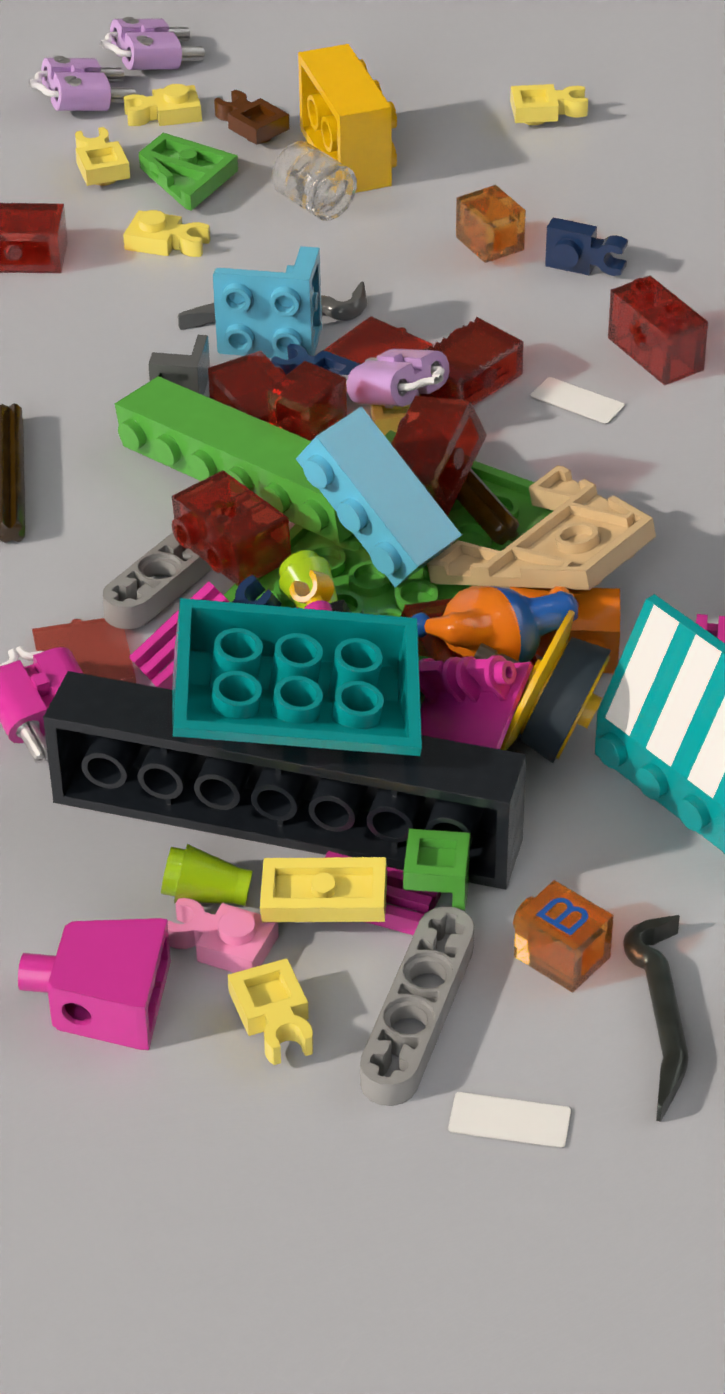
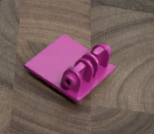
[419,655,533,749]

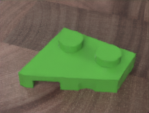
[139,132,238,211]

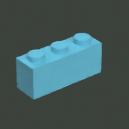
[296,406,462,587]

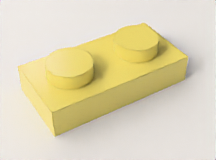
[260,857,387,922]

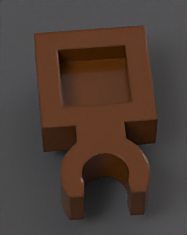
[214,90,290,145]

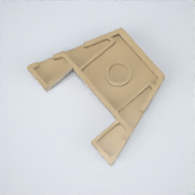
[427,465,656,590]

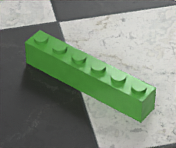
[114,376,353,544]

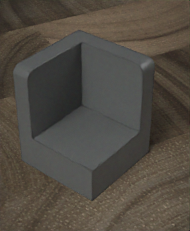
[148,334,210,395]

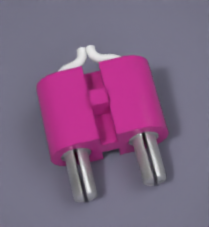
[0,646,84,763]

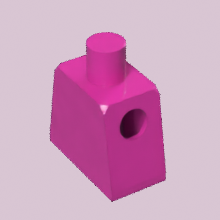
[18,918,171,1050]

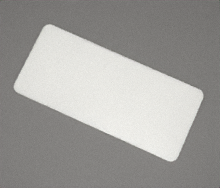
[530,377,625,424]
[448,1092,571,1148]

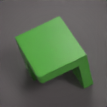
[403,829,470,912]

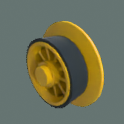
[474,610,611,763]

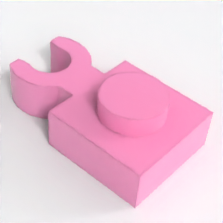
[168,898,279,973]

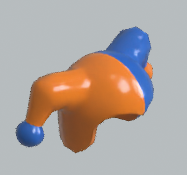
[411,586,579,663]

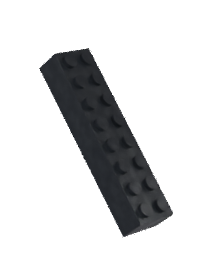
[43,671,526,890]

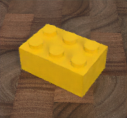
[298,44,397,195]

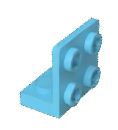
[213,246,322,360]

